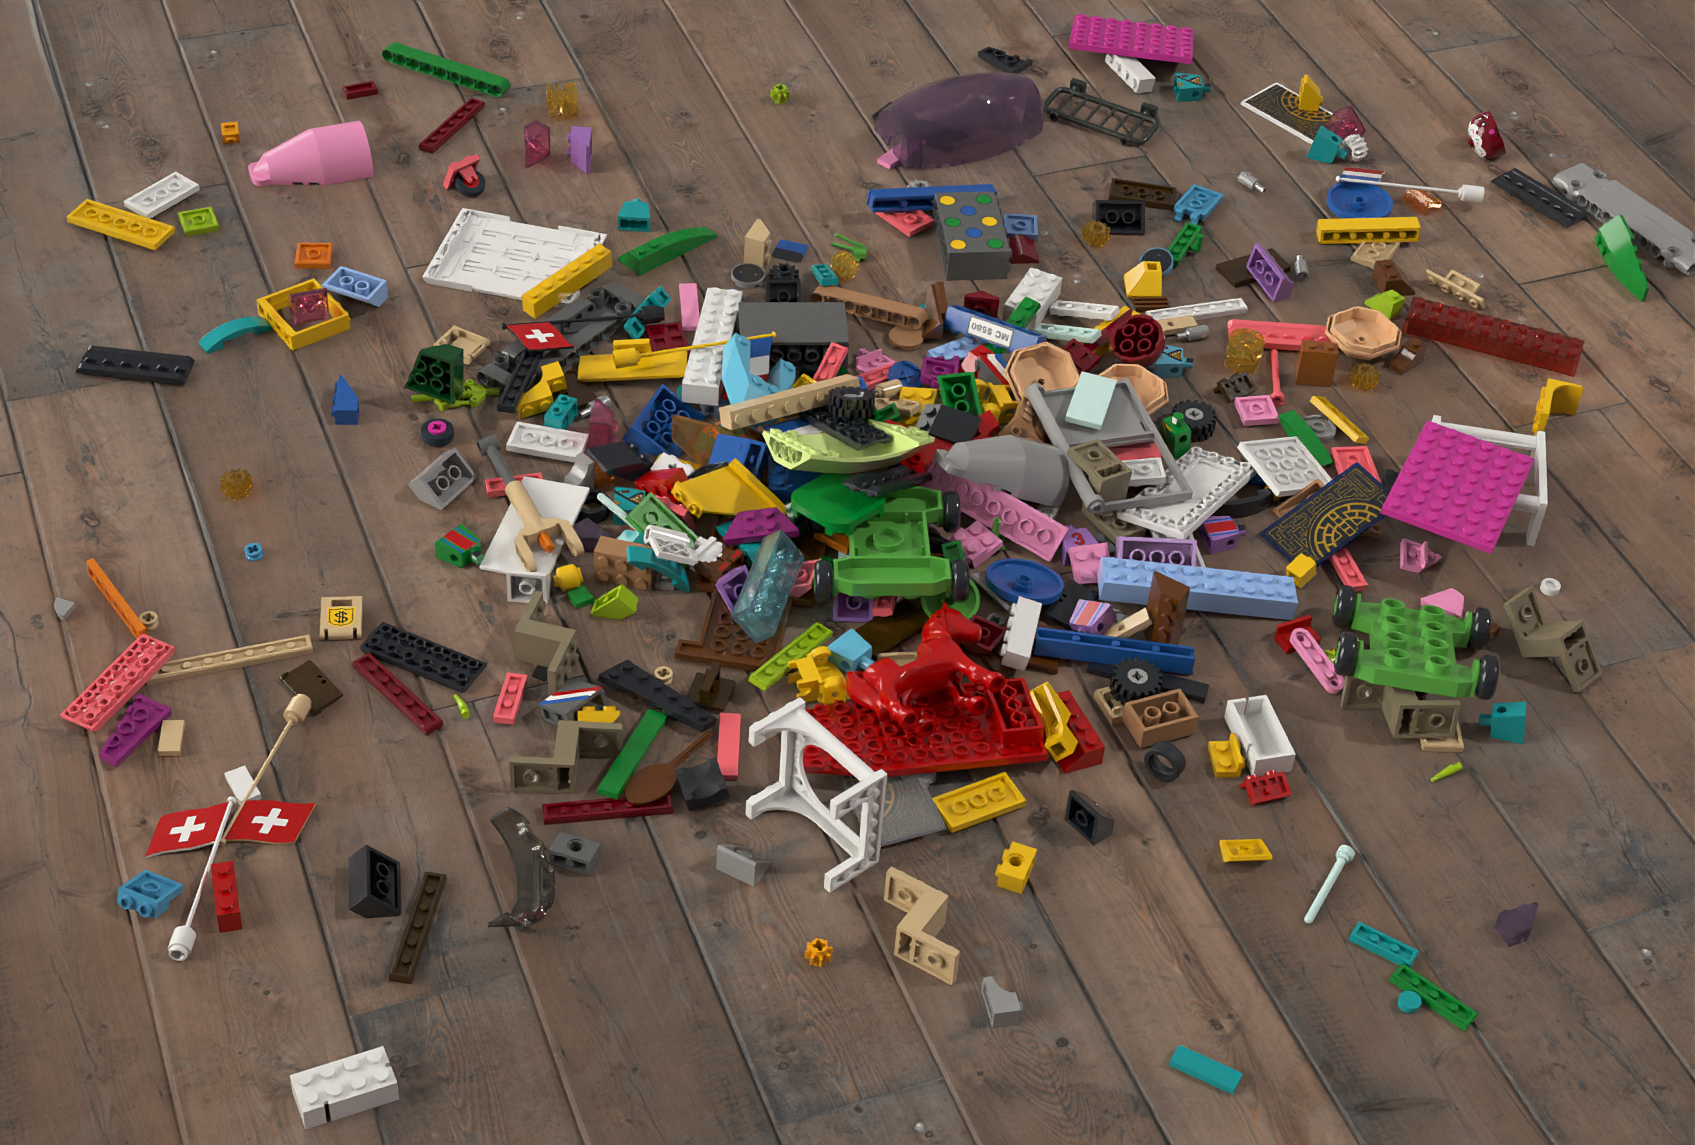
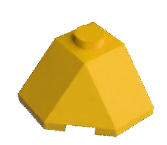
[1299,75,1323,112]

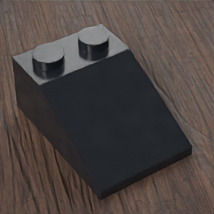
[915,404,982,444]
[585,441,654,481]

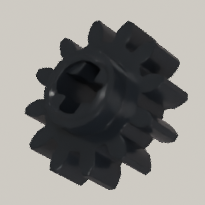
[769,263,799,280]

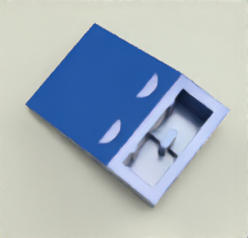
[708,434,770,482]

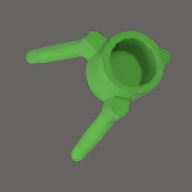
[831,233,868,262]

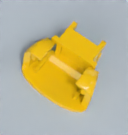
[975,379,1019,423]
[788,646,851,705]

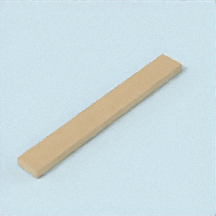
[147,635,313,685]

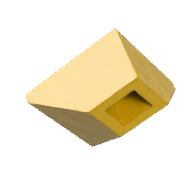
[1124,261,1162,299]
[578,706,620,723]

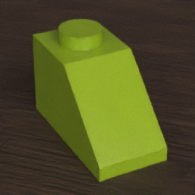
[1364,290,1405,320]
[590,584,639,620]

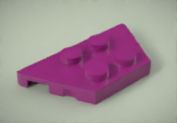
[920,356,959,390]
[723,507,799,546]

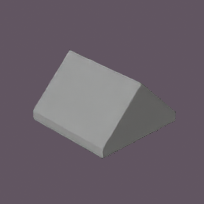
[716,845,771,887]

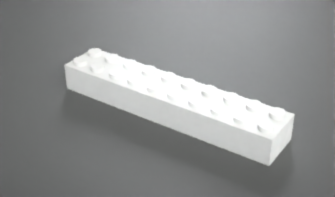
[682,287,742,406]

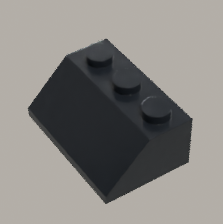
[1092,200,1145,234]
[348,844,401,919]

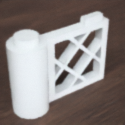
[644,525,699,566]

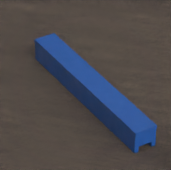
[867,184,997,213]
[1033,627,1195,675]

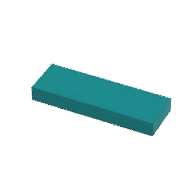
[811,264,839,286]
[1349,922,1420,968]
[1169,1045,1243,1095]

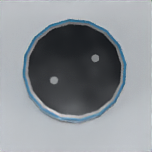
[1139,248,1174,276]

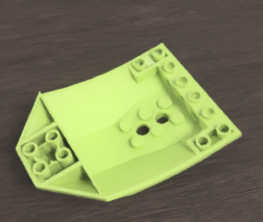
[762,419,935,473]

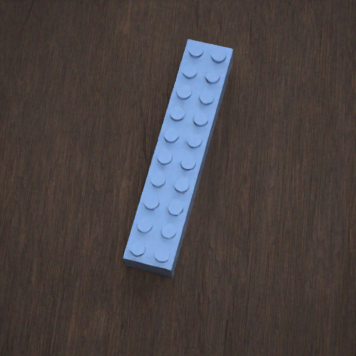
[1097,557,1298,620]

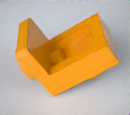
[221,122,240,144]

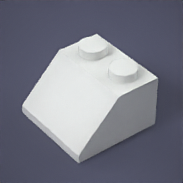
[506,570,551,605]

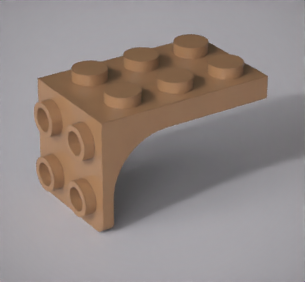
[994,397,1046,443]

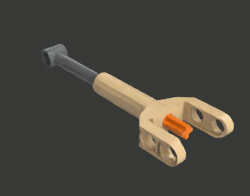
[477,434,584,572]

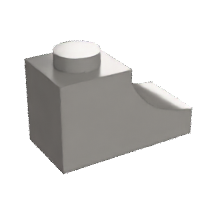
[564,452,594,489]
[981,976,1023,1028]

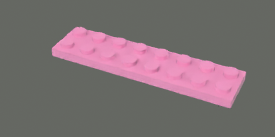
[919,459,1069,562]

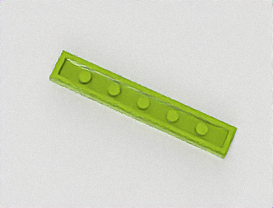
[748,622,833,691]

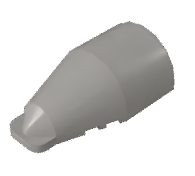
[934,435,1070,508]

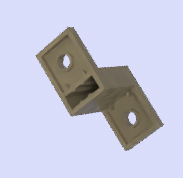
[1067,439,1146,545]
[1503,587,1603,692]
[514,591,579,697]
[1340,672,1461,738]
[509,720,623,794]

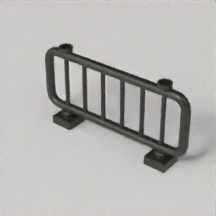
[1042,78,1160,146]

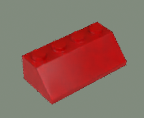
[1043,690,1105,774]

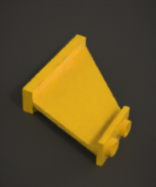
[671,458,787,519]

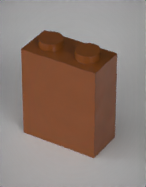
[1294,340,1339,387]

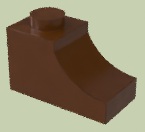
[1388,337,1427,376]

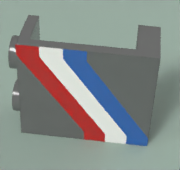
[975,353,1012,391]
[539,678,607,726]

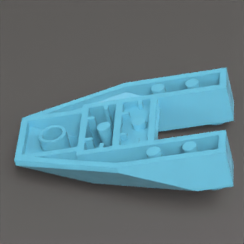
[722,333,795,434]

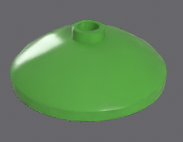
[921,579,980,620]

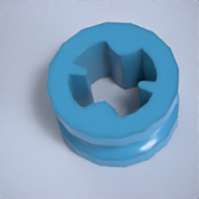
[244,543,263,561]

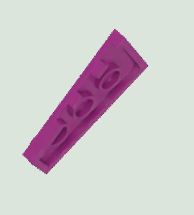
[99,693,172,768]

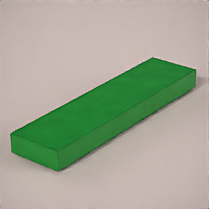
[1389,963,1479,1031]

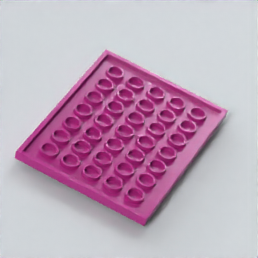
[1069,14,1194,64]
[1380,420,1535,554]

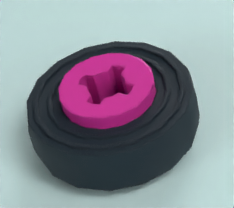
[421,418,454,447]

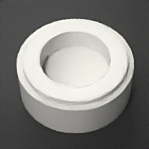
[1540,578,1561,596]

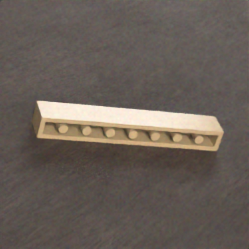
[719,374,860,430]

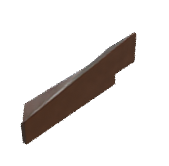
[922,281,948,338]

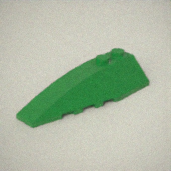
[1594,215,1649,302]
[617,227,717,276]
[937,371,982,438]

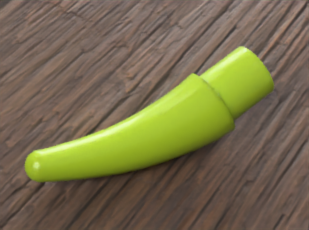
[454,694,470,719]
[1431,762,1463,782]

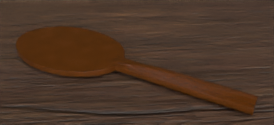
[625,730,713,805]

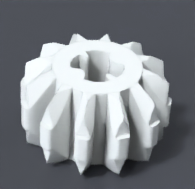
[1341,134,1368,162]

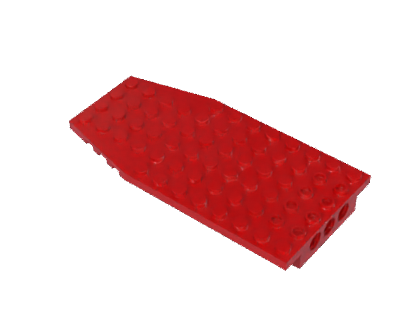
[803,677,1048,777]

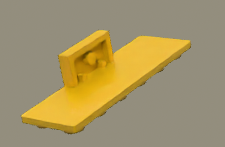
[578,339,688,382]

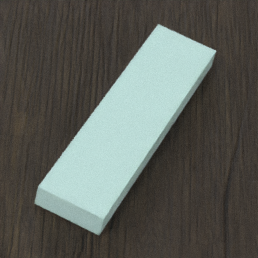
[1033,323,1101,344]

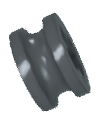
[987,613,1005,627]

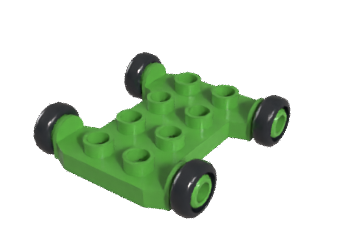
[810,486,970,604]
[1332,585,1499,700]

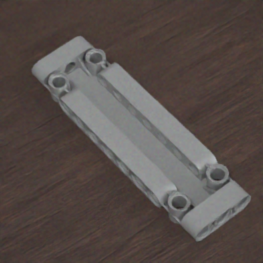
[1552,163,1695,276]

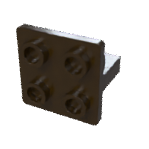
[686,661,736,712]

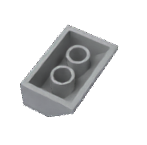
[408,447,478,510]

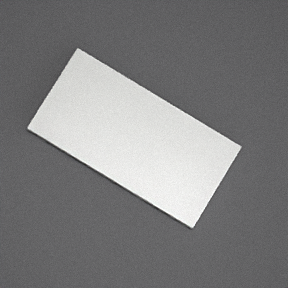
[1117,447,1257,539]

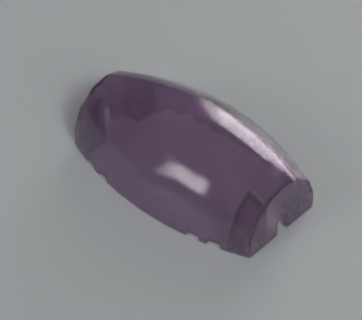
[874,72,1044,169]

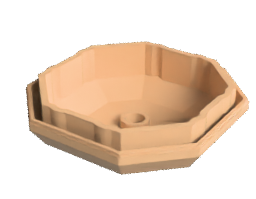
[1325,306,1402,361]
[1004,342,1080,402]
[1098,364,1169,415]

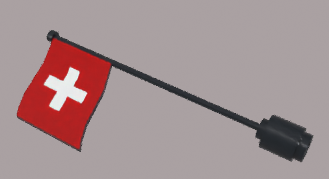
[502,305,665,352]

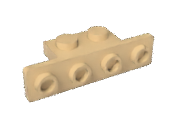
[1425,269,1485,310]

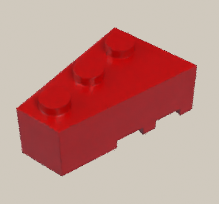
[634,468,689,506]

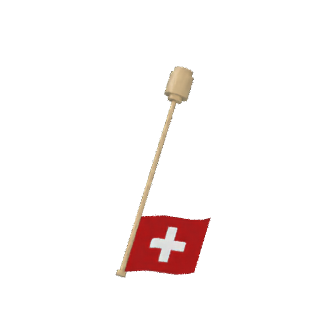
[219,694,316,847]

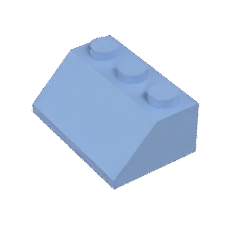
[322,266,388,307]

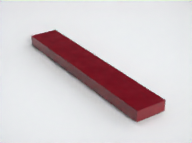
[419,97,485,154]
[352,653,443,736]
[542,793,673,825]

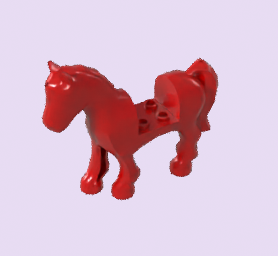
[845,602,1006,738]

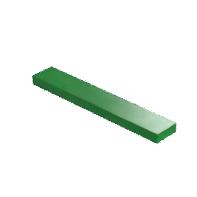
[597,709,668,800]

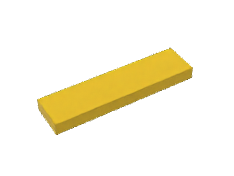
[1310,396,1369,444]

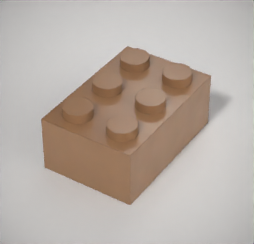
[594,536,658,591]
[1122,689,1199,748]

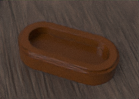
[981,648,1012,679]

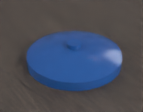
[1326,181,1393,219]
[985,558,1064,605]

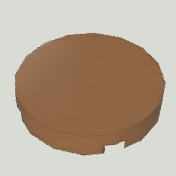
[889,326,924,351]

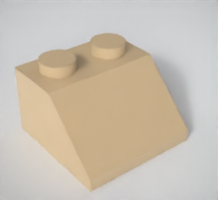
[744,219,772,269]

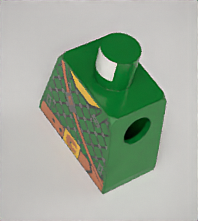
[1158,412,1191,459]

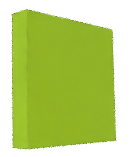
[178,207,220,237]

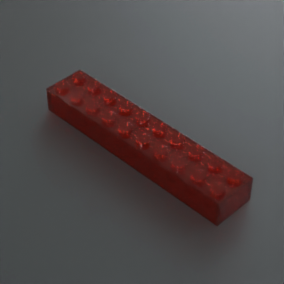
[1403,296,1585,377]

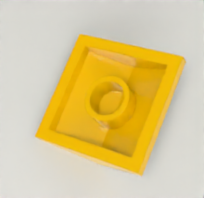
[1219,839,1272,862]

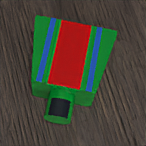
[435,524,484,568]

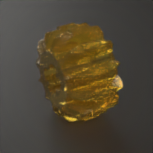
[1082,219,1110,248]
[830,250,859,280]
[1349,362,1380,391]
[220,468,253,500]

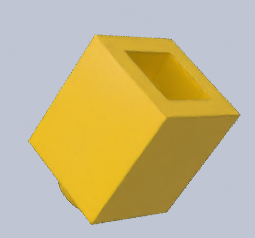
[1286,553,1316,588]

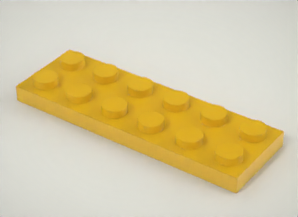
[67,199,175,250]

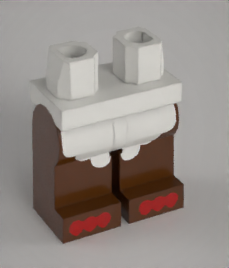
[689,536,744,583]

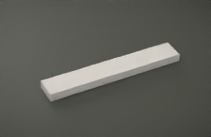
[1145,298,1248,320]

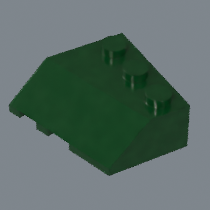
[404,344,464,404]

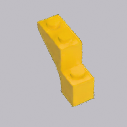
[517,361,567,419]
[1030,681,1078,762]

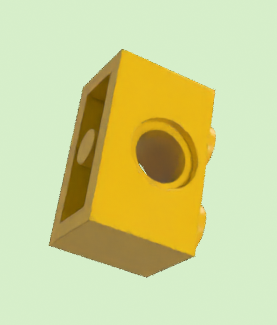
[995,841,1037,894]

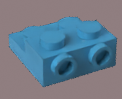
[117,869,183,919]

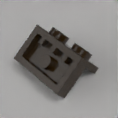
[1213,371,1258,404]

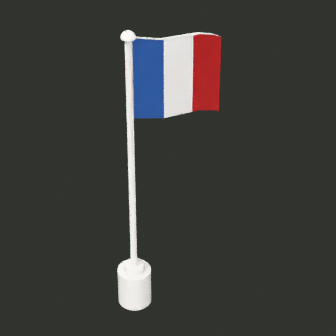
[1336,167,1484,203]

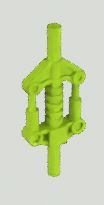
[411,379,501,411]

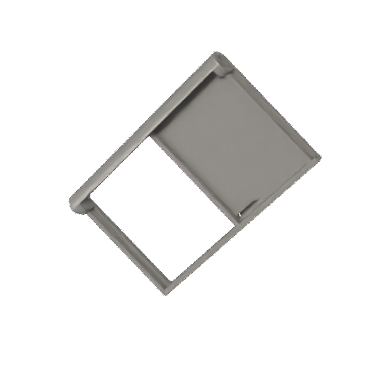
[1025,378,1193,514]

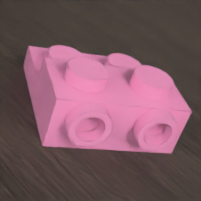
[947,520,1003,569]

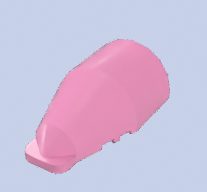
[248,121,374,186]

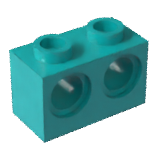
[544,394,577,430]

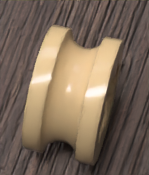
[139,611,159,631]
[654,666,673,686]

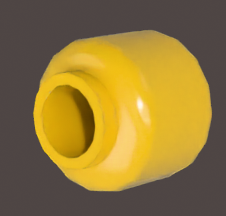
[553,564,583,592]

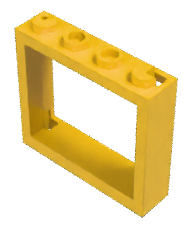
[257,278,351,351]

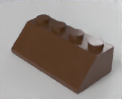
[1143,571,1190,645]

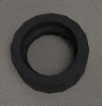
[577,489,610,524]
[1144,741,1186,782]

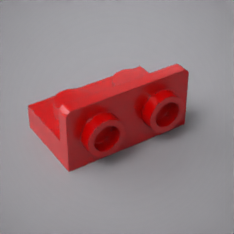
[1274,615,1321,654]
[1240,770,1292,806]

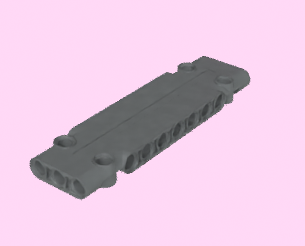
[476,280,645,395]

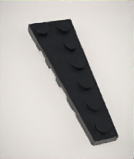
[598,660,717,732]

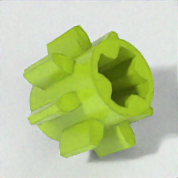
[770,84,790,104]

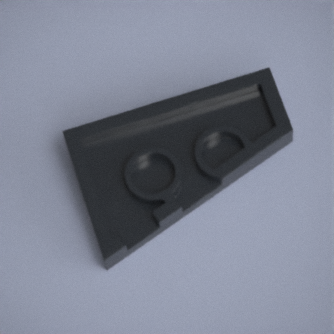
[978,46,1033,76]

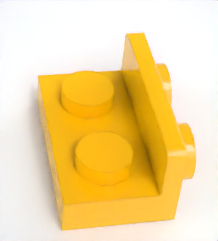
[1208,733,1245,778]

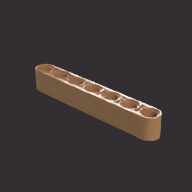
[810,284,928,330]

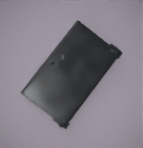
[1043,580,1099,631]

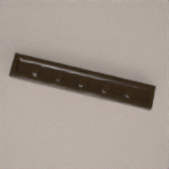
[389,871,447,984]

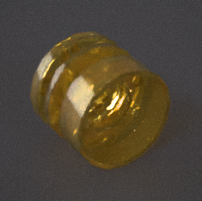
[545,81,579,117]
[1224,328,1265,374]

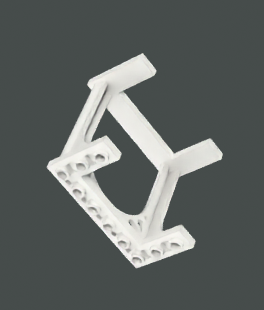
[1421,415,1548,546]
[746,697,887,893]

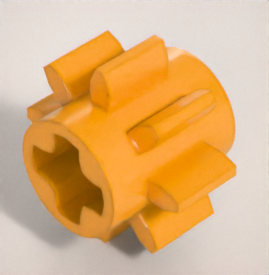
[805,938,833,967]

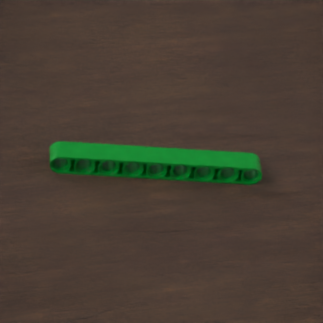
[382,42,511,97]

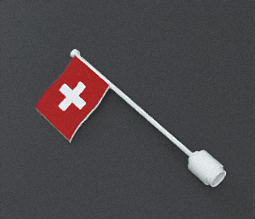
[145,796,236,961]

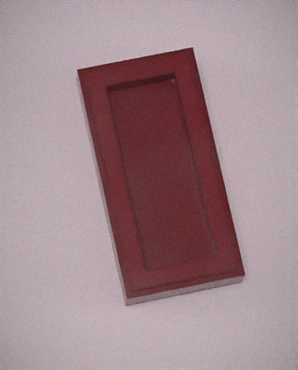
[342,81,378,100]

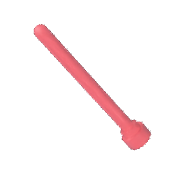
[1270,349,1285,407]

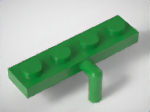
[1168,222,1204,267]
[986,296,1041,354]

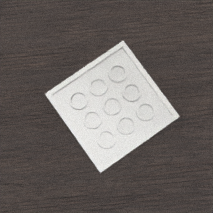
[1237,436,1334,497]

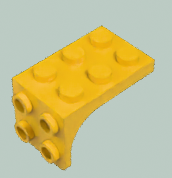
[1532,378,1583,436]

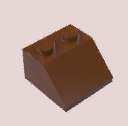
[1372,259,1415,296]

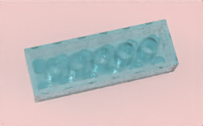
[731,530,805,643]

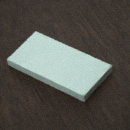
[1065,372,1117,430]

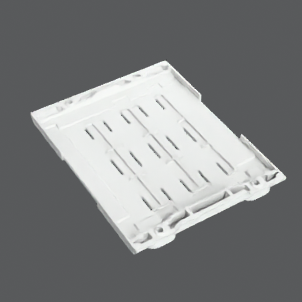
[422,208,607,309]

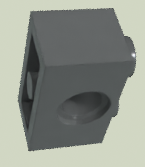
[549,831,601,876]

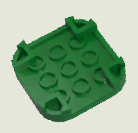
[791,473,886,536]

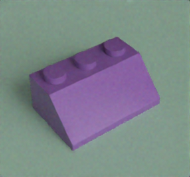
[1246,243,1295,302]

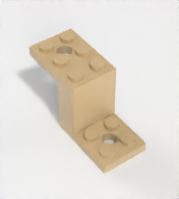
[884,866,960,985]

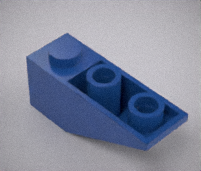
[331,375,360,425]

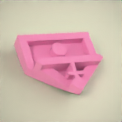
[856,348,895,374]
[1400,538,1442,573]
[1421,588,1464,619]

